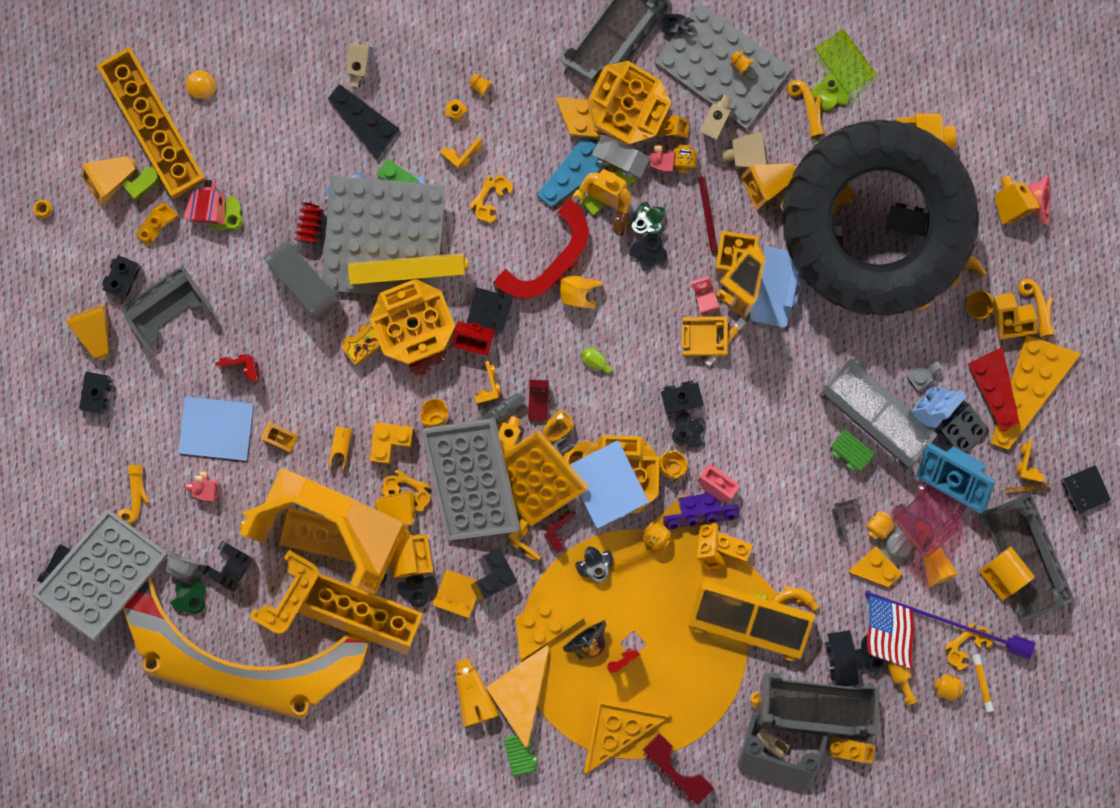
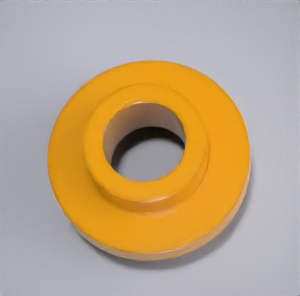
[33,199,53,219]

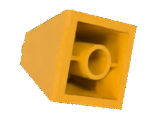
[81,156,137,207]
[740,163,796,211]
[66,304,110,360]

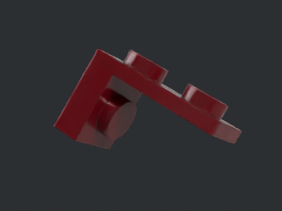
[528,379,549,420]
[544,510,576,553]

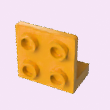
[432,569,477,618]

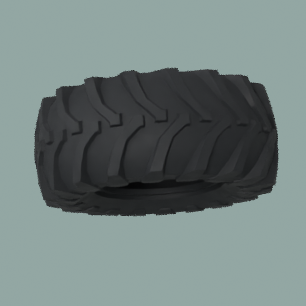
[782,120,979,316]

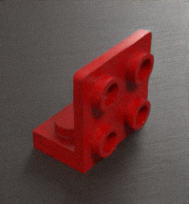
[215,354,261,383]

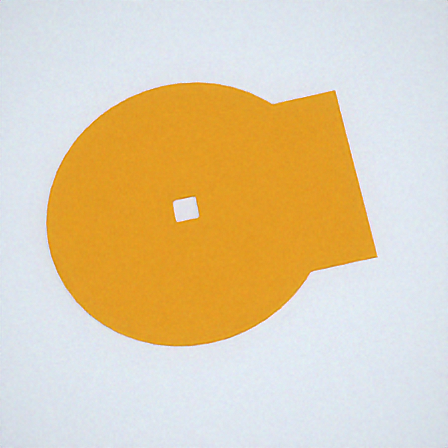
[519,494,786,759]

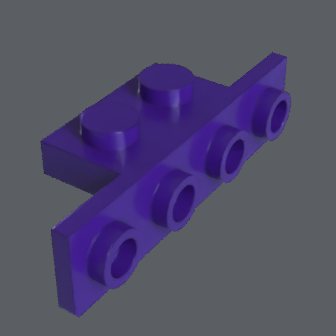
[663,493,739,530]

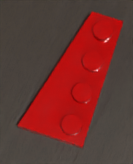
[968,346,1020,432]

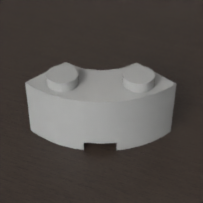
[592,135,650,178]

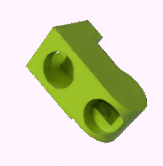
[122,167,160,201]

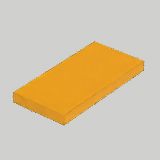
[279,508,354,563]

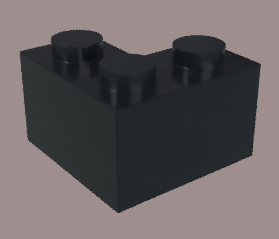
[471,548,518,602]
[825,630,859,686]

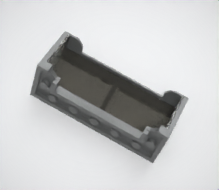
[559,0,672,88]
[979,493,1074,622]
[754,673,880,740]

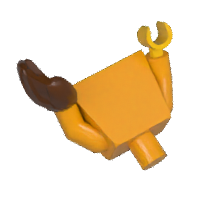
[571,169,632,238]

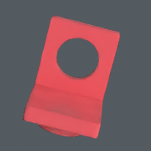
[691,276,719,313]

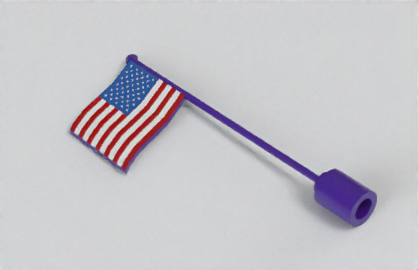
[865,590,1036,670]

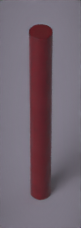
[698,176,718,252]

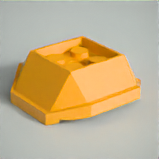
[588,61,671,146]
[370,279,456,365]
[582,435,660,514]

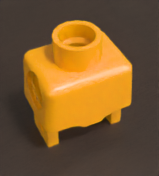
[894,113,956,149]

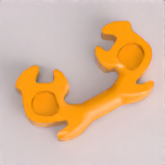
[470,175,513,224]
[381,470,431,511]
[945,623,994,670]

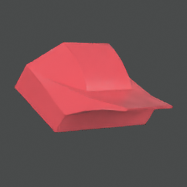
[697,464,741,502]

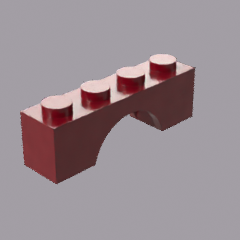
[643,733,715,805]

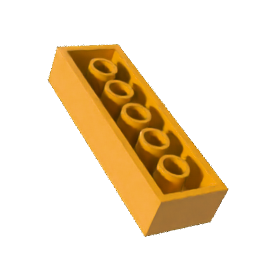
[299,573,423,655]

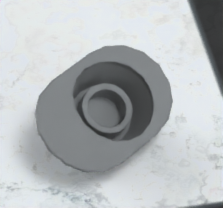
[882,519,918,562]
[166,550,210,578]

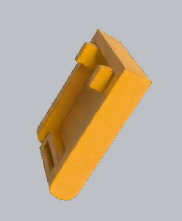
[682,316,728,357]

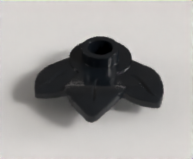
[629,234,667,271]
[672,411,706,448]
[575,546,613,582]
[398,574,436,607]
[856,635,883,673]

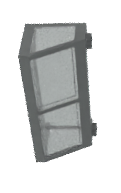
[819,359,938,470]

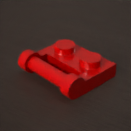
[607,648,640,673]

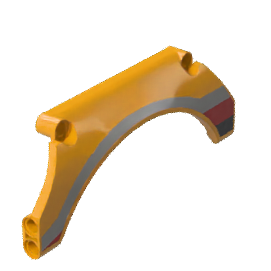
[122,576,370,720]

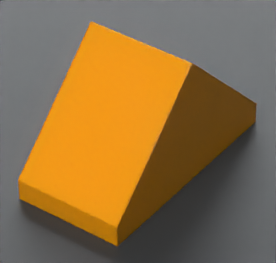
[261,422,298,453]

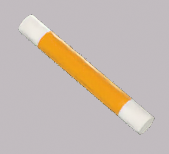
[704,318,746,367]
[972,654,994,712]

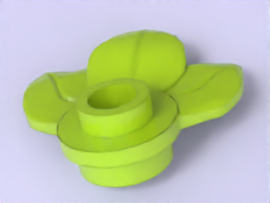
[811,74,849,112]
[209,195,243,231]

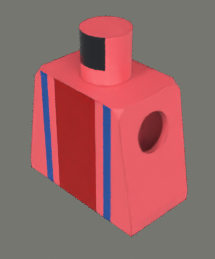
[184,180,225,225]

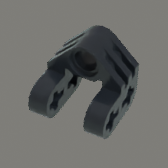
[203,540,254,592]

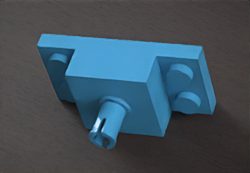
[915,443,996,514]

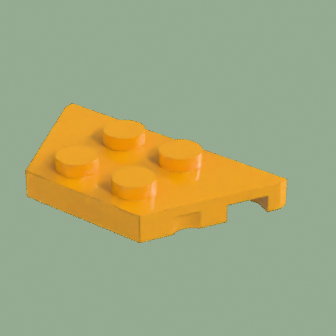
[556,97,629,139]
[515,596,584,660]

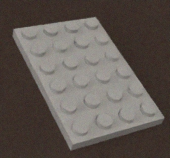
[655,2,792,130]
[421,418,520,541]
[32,509,168,642]

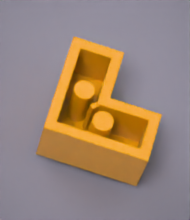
[714,231,759,275]
[994,292,1038,339]
[370,422,414,464]

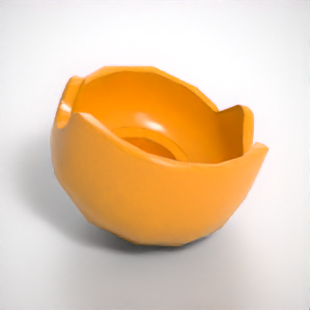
[185,70,217,99]
[966,290,994,320]
[420,398,449,428]
[659,450,688,479]

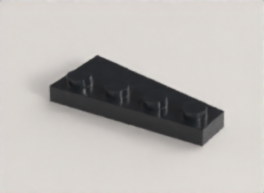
[328,84,400,159]

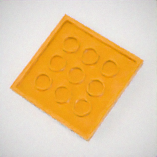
[503,430,589,526]

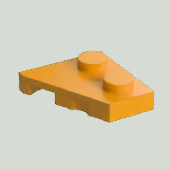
[849,546,902,587]

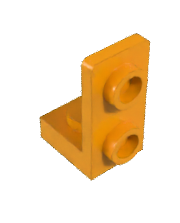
[656,116,690,139]
[440,136,483,170]
[135,202,178,246]
[474,361,501,405]
[1016,439,1045,483]
[508,519,542,561]
[697,523,725,570]
[828,737,876,764]

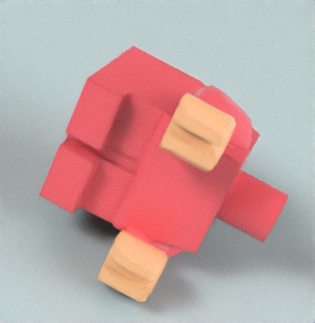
[645,144,675,172]
[185,471,219,501]

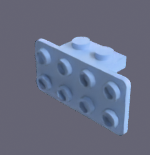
[750,247,802,328]

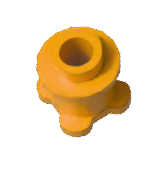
[730,51,754,76]
[468,73,493,98]
[445,99,467,122]

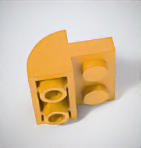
[390,534,433,579]
[978,546,1035,601]

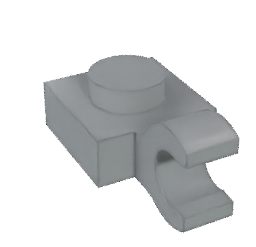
[907,361,941,391]

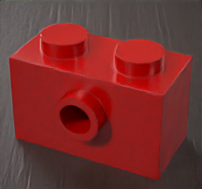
[451,321,495,356]

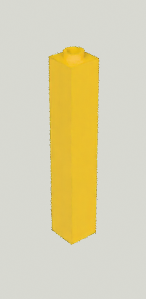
[348,253,469,284]

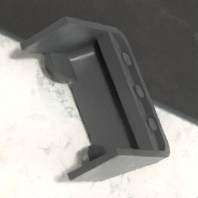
[263,241,340,322]
[122,267,214,354]
[737,715,828,790]

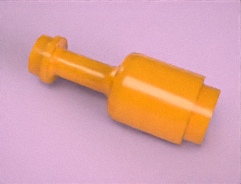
[887,662,918,706]

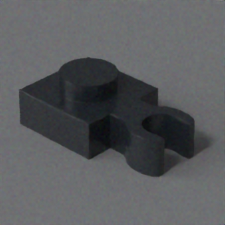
[662,14,695,35]

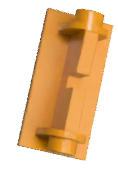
[716,532,753,562]

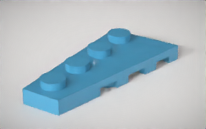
[537,138,605,207]

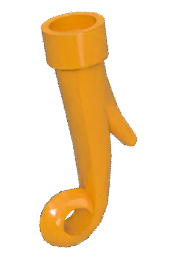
[787,80,825,138]
[1018,279,1055,338]
[117,465,149,525]

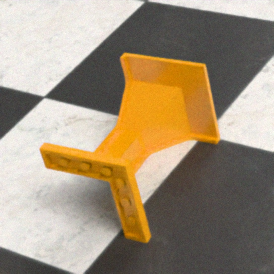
[239,467,407,595]

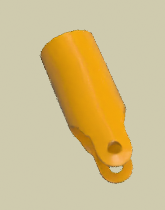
[328,426,352,472]

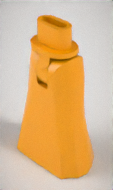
[913,519,959,588]
[455,658,500,728]

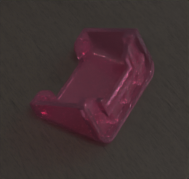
[891,482,966,558]

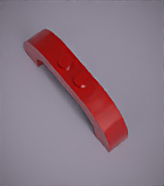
[493,198,588,299]

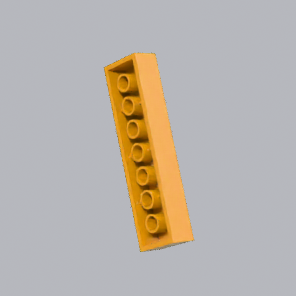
[97,46,206,199]

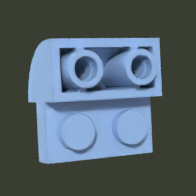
[911,387,966,428]

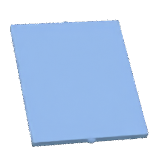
[178,396,254,461]
[570,440,649,529]

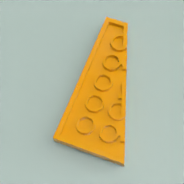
[990,335,1081,450]

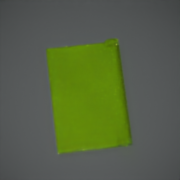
[814,28,878,94]

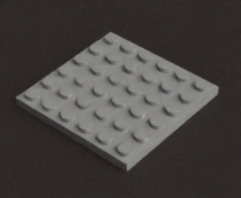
[322,175,446,295]

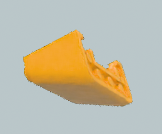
[249,550,319,634]

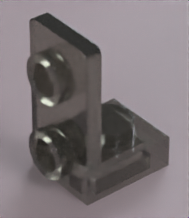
[831,498,859,542]

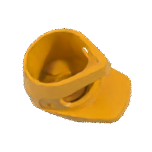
[560,276,603,309]

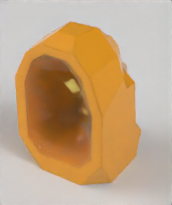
[543,409,574,441]

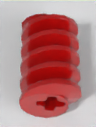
[294,202,324,244]

